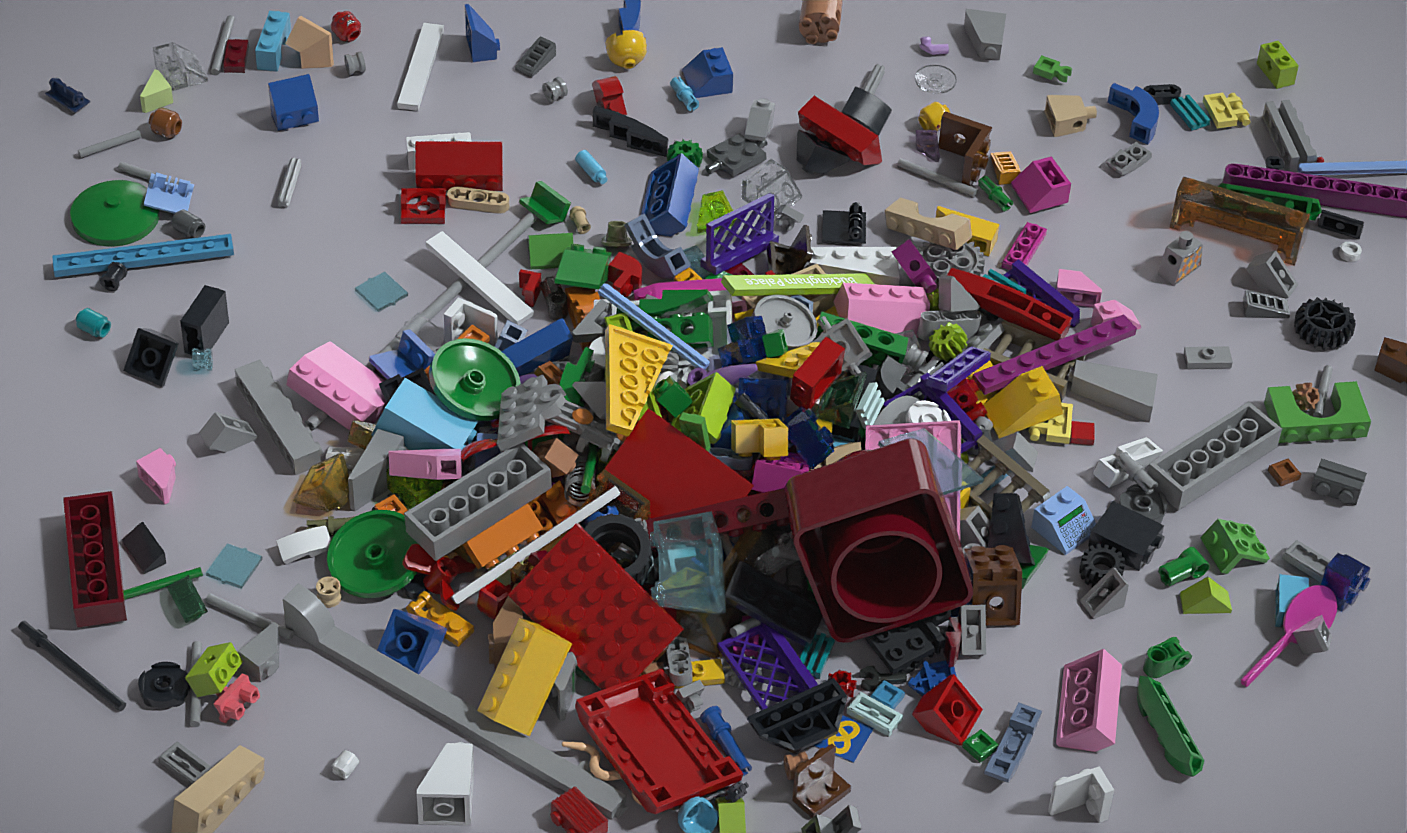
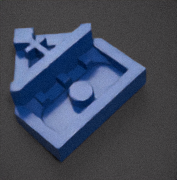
[908,660,957,696]

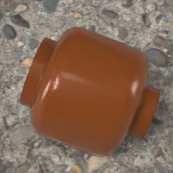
[149,108,182,138]

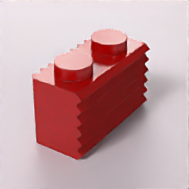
[550,786,608,833]

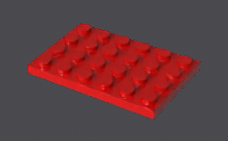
[508,523,684,690]

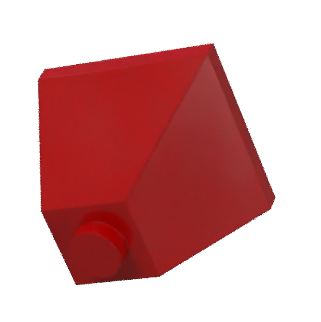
[912,674,983,746]

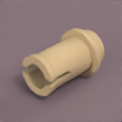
[569,206,591,234]

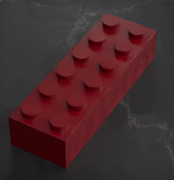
[63,491,127,628]

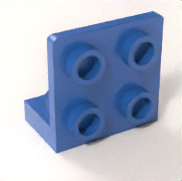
[369,329,435,379]

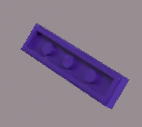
[926,346,991,392]

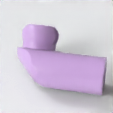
[919,36,949,55]

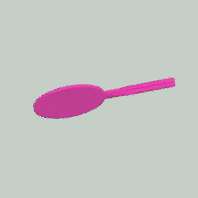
[1241,585,1337,687]

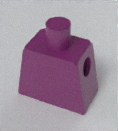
[892,239,937,293]

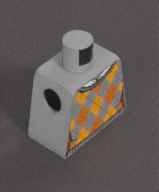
[1158,231,1203,286]

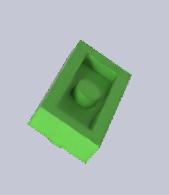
[679,412,711,452]

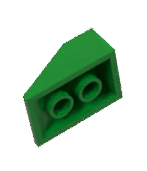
[555,244,612,289]

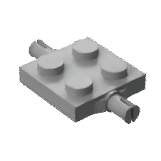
[813,316,872,382]

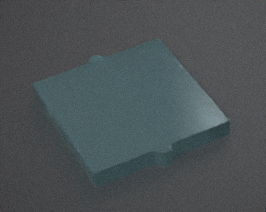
[355,271,408,312]
[206,543,263,589]

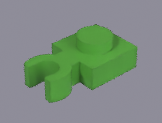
[1033,55,1072,82]

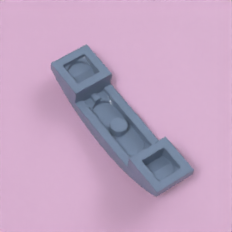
[984,702,1042,783]

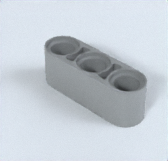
[917,310,982,341]

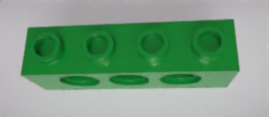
[813,311,908,365]
[629,312,714,351]

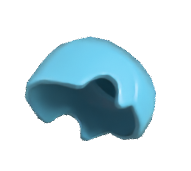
[678,797,719,833]

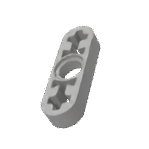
[666,636,693,686]

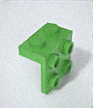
[1200,519,1270,574]

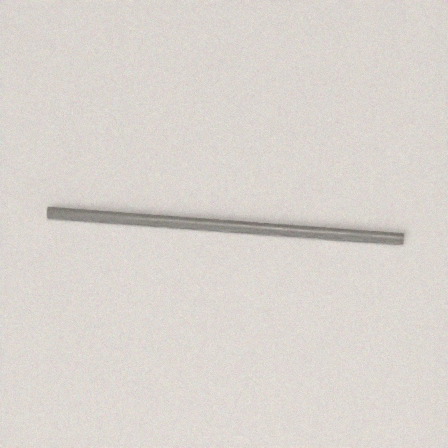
[306,213,537,430]

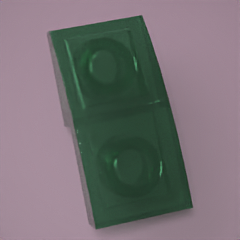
[166,575,208,623]

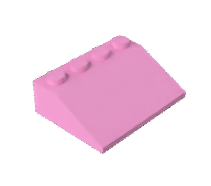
[286,341,387,438]

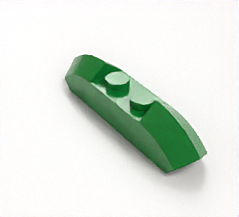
[1213,183,1322,221]
[1137,676,1205,777]

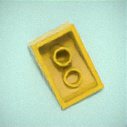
[984,366,1063,439]

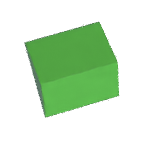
[527,233,573,270]

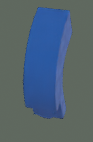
[1107,83,1159,145]

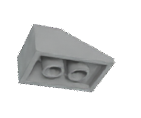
[348,429,407,511]

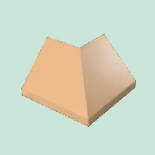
[285,16,334,69]

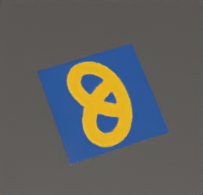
[813,715,874,763]

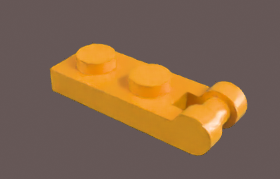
[406,591,474,647]

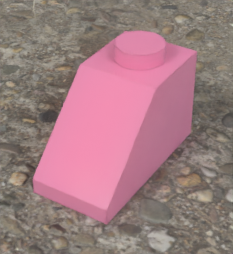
[1056,269,1102,308]
[1091,300,1141,330]
[136,448,176,504]

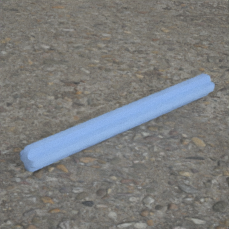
[1297,160,1407,175]
[598,283,710,370]

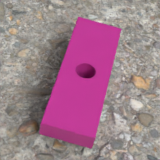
[1001,222,1047,270]

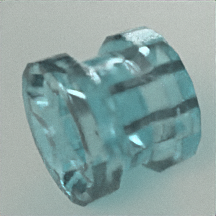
[192,348,213,371]

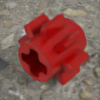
[828,670,857,698]

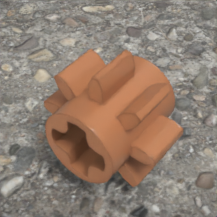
[1292,382,1320,411]

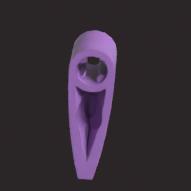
[687,364,758,385]

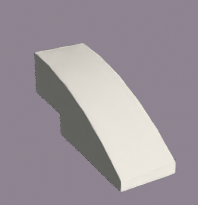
[1093,437,1163,488]

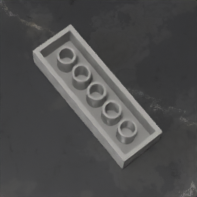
[1147,401,1282,511]
[404,443,552,561]

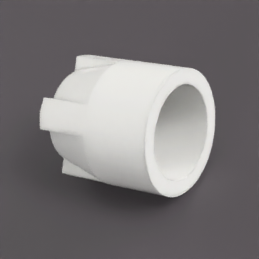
[331,750,359,779]

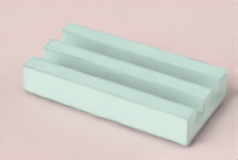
[855,382,885,429]
[847,692,903,737]

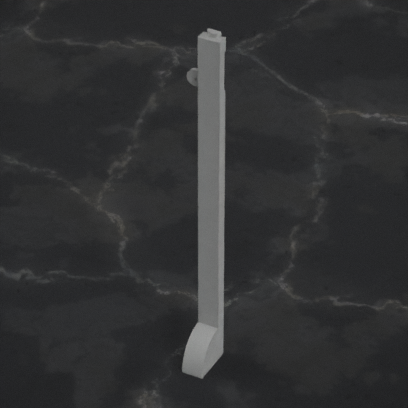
[283,583,628,820]

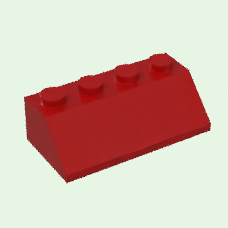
[798,95,882,165]
[415,141,503,191]

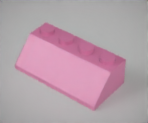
[834,283,930,338]
[1056,649,1122,752]

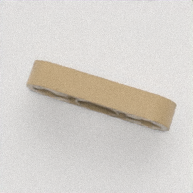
[447,187,510,213]

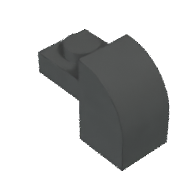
[876,356,919,402]
[801,805,862,833]

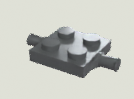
[705,133,768,177]

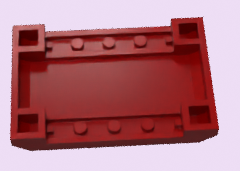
[575,668,743,814]

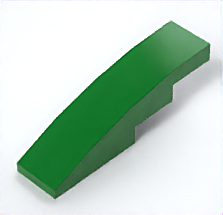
[616,289,713,319]

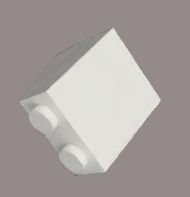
[417,742,474,825]

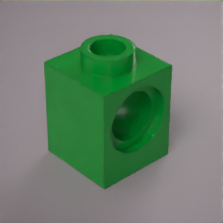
[653,375,693,418]

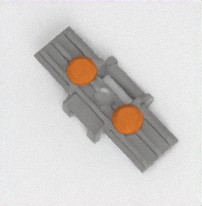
[546,401,628,463]

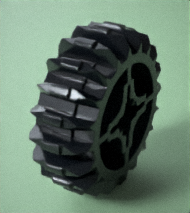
[1294,297,1356,350]

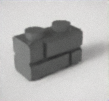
[1311,458,1367,505]

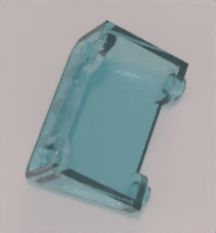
[650,511,725,614]

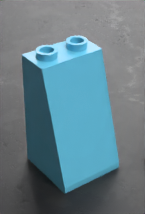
[371,378,478,450]

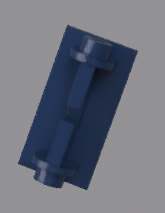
[45,78,90,113]

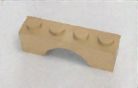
[885,197,972,250]

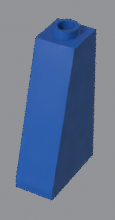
[501,318,573,377]

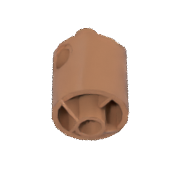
[799,0,843,44]

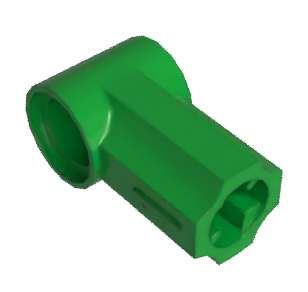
[1158,547,1210,586]

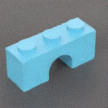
[255,11,291,72]

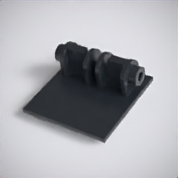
[822,202,866,244]

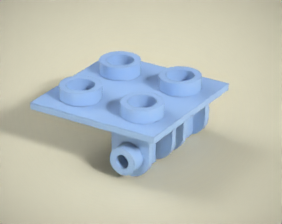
[144,172,194,214]

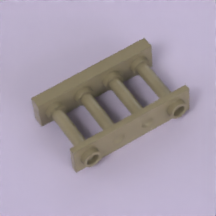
[983,320,1085,402]
[961,435,1051,521]

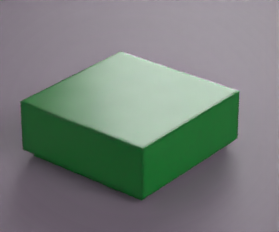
[962,729,999,763]

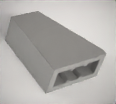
[964,9,1006,60]

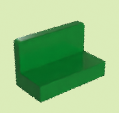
[518,181,571,224]

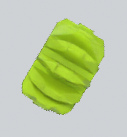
[928,322,968,362]

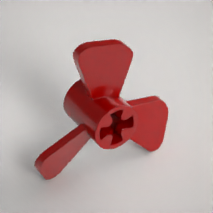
[402,544,476,611]

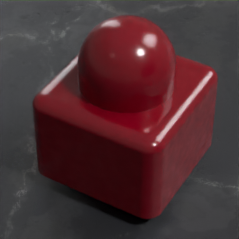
[784,438,973,643]

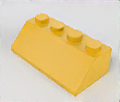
[477,618,572,736]

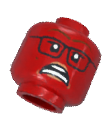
[331,11,361,42]

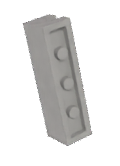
[1262,100,1317,173]

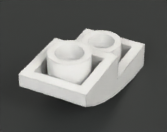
[276,526,331,564]

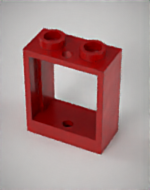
[790,337,845,411]

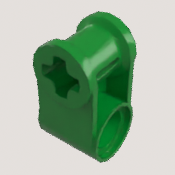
[1143,637,1192,678]

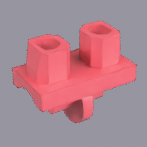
[214,673,260,723]

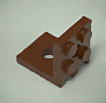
[938,111,992,186]
[964,545,1022,626]

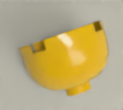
[605,30,647,69]

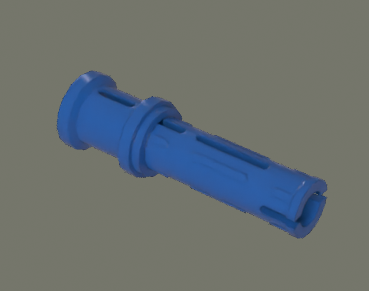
[700,706,752,776]

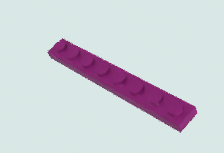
[972,314,1137,395]

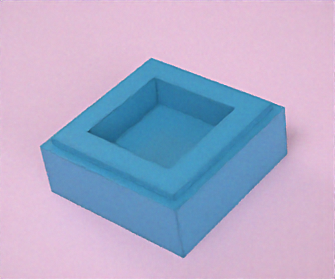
[870,680,905,710]

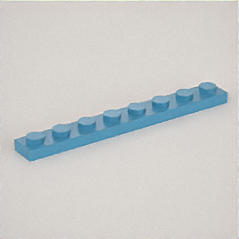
[52,234,234,277]

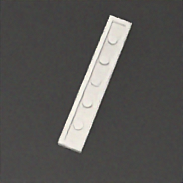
[397,23,444,111]
[425,231,534,325]

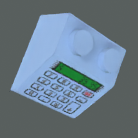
[1031,486,1096,555]

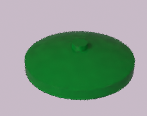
[70,180,160,247]
[429,338,521,421]
[327,510,418,598]

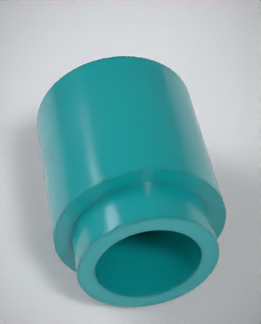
[76,308,111,337]

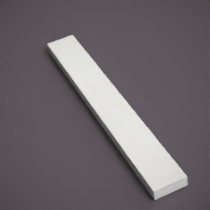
[451,486,620,604]

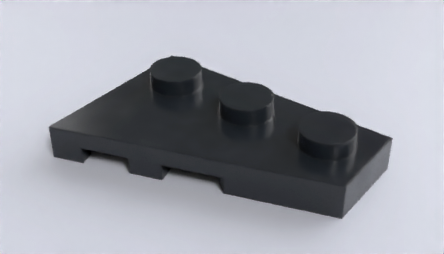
[988,493,1035,565]

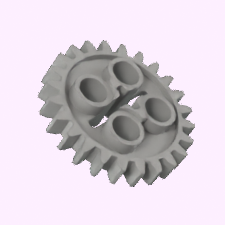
[917,242,985,286]

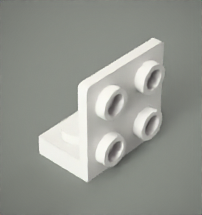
[444,297,498,346]
[1048,766,1114,823]

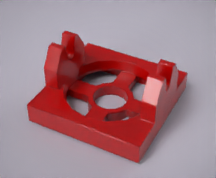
[401,188,446,224]

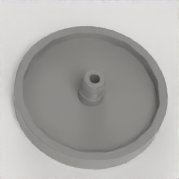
[752,295,818,351]

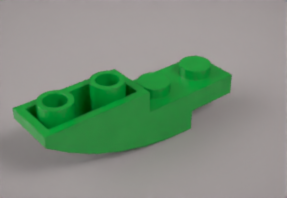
[557,347,595,441]

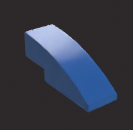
[618,0,641,35]

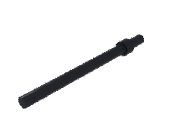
[18,621,126,711]

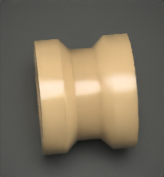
[316,576,342,608]

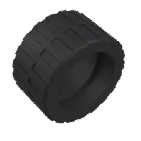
[583,514,652,586]

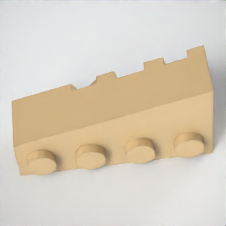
[171,745,265,833]

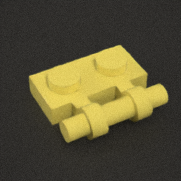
[1202,92,1251,129]
[1028,403,1073,444]

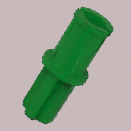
[978,176,1013,212]

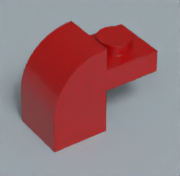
[592,76,627,115]
[608,252,642,297]
[477,579,513,620]

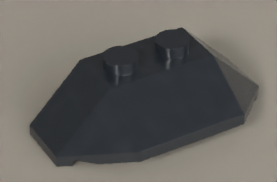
[747,678,847,753]

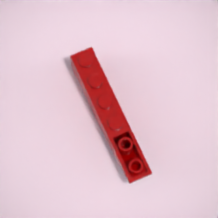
[947,268,1072,341]

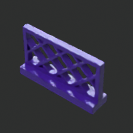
[700,193,779,275]
[1003,259,1080,327]
[883,372,982,453]
[717,622,818,711]

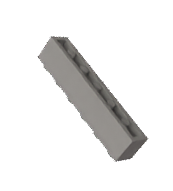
[234,360,323,475]

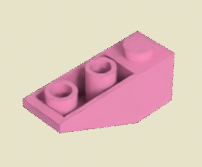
[389,449,462,480]

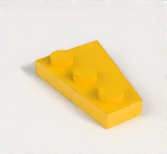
[756,342,820,378]

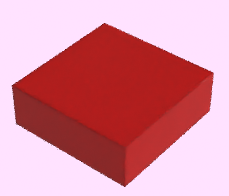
[1070,421,1095,445]

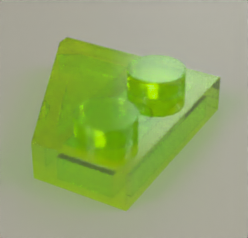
[697,190,737,234]

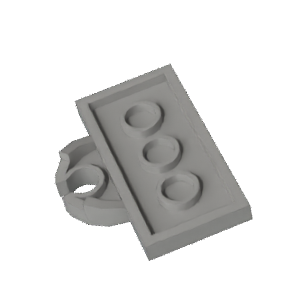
[497,375,566,452]

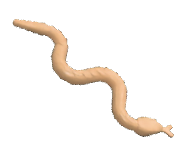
[562,741,675,810]

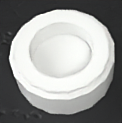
[1339,241,1362,262]

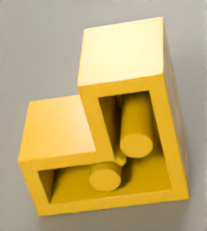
[731,419,788,460]

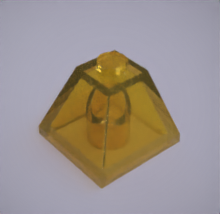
[293,452,349,512]

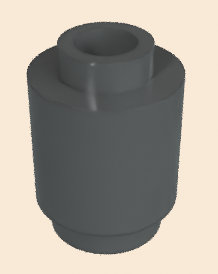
[172,209,206,238]

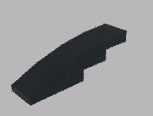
[592,106,669,157]

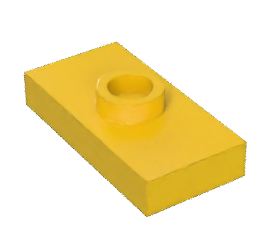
[675,659,725,689]

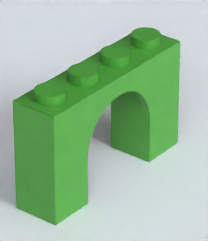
[1264,381,1371,443]

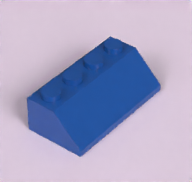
[641,153,699,237]

